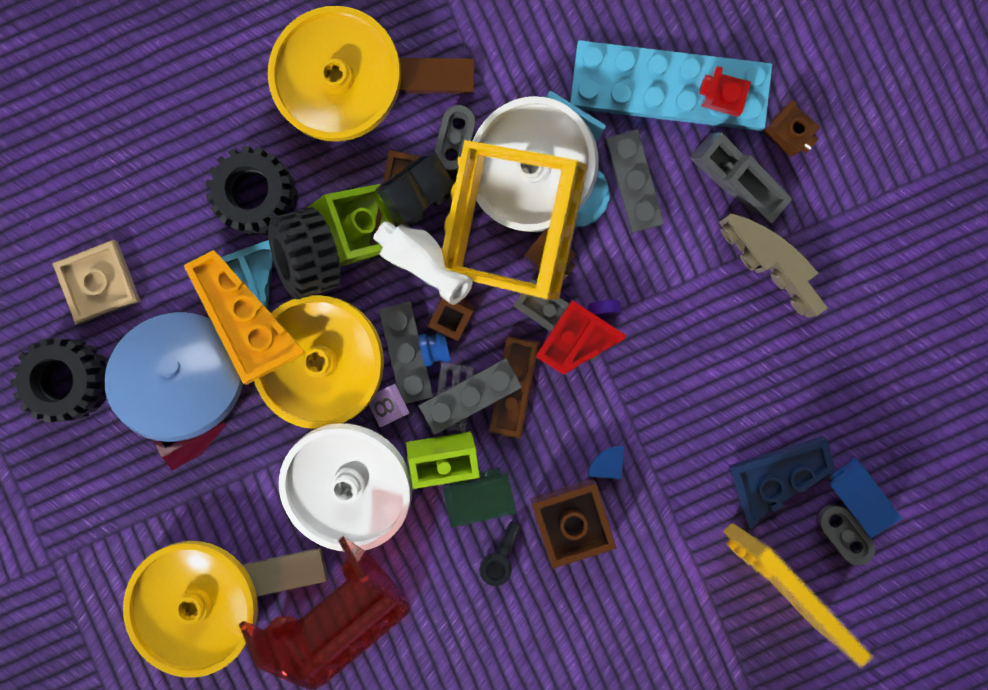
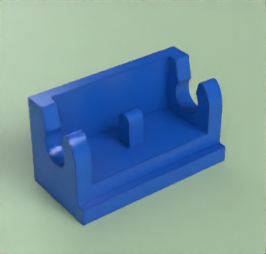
[829,458,903,539]

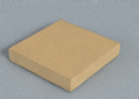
[52,240,140,325]

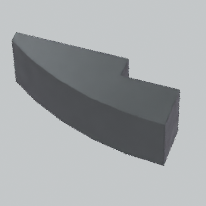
[690,133,792,224]

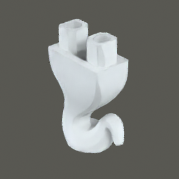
[373,222,473,305]

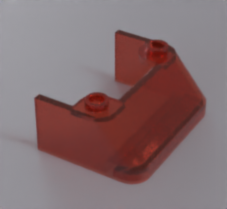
[238,536,410,689]

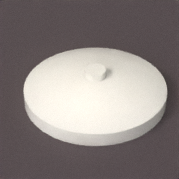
[473,96,599,232]
[279,424,413,552]

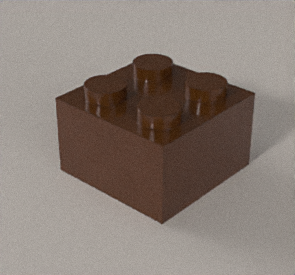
[530,479,617,569]

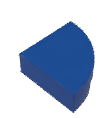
[588,445,624,479]

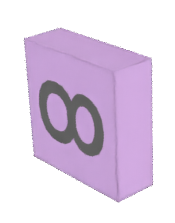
[369,384,409,427]

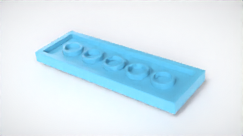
[570,40,772,131]

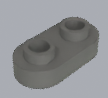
[435,105,475,172]
[817,504,875,566]

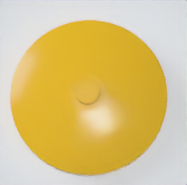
[268,6,401,141]
[254,295,384,429]
[123,541,258,677]

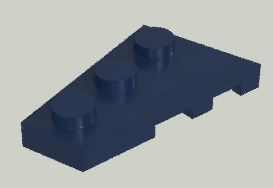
[729,436,835,530]

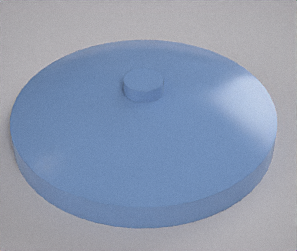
[105,312,243,442]

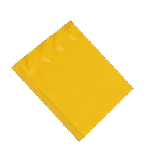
[723,523,872,667]

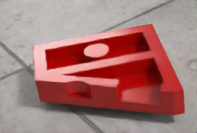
[535,300,627,375]

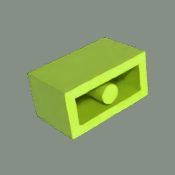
[406,431,480,489]

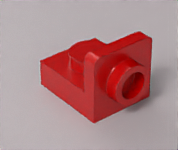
[699,66,751,117]

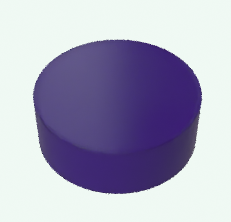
[587,300,622,318]

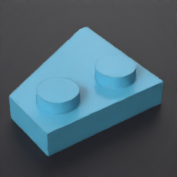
[222,240,273,309]

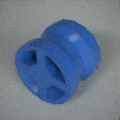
[419,331,452,367]

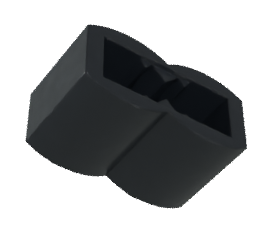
[376,152,454,225]

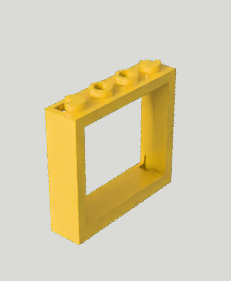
[441,140,588,300]

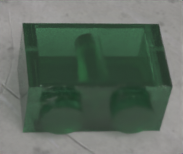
[443,467,517,528]

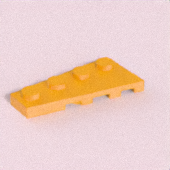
[184,250,307,385]

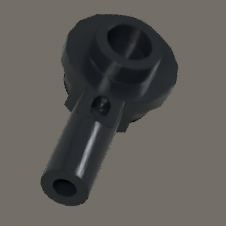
[479,521,522,586]

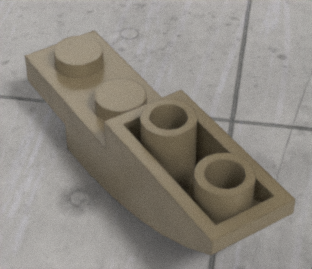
[719,213,828,318]

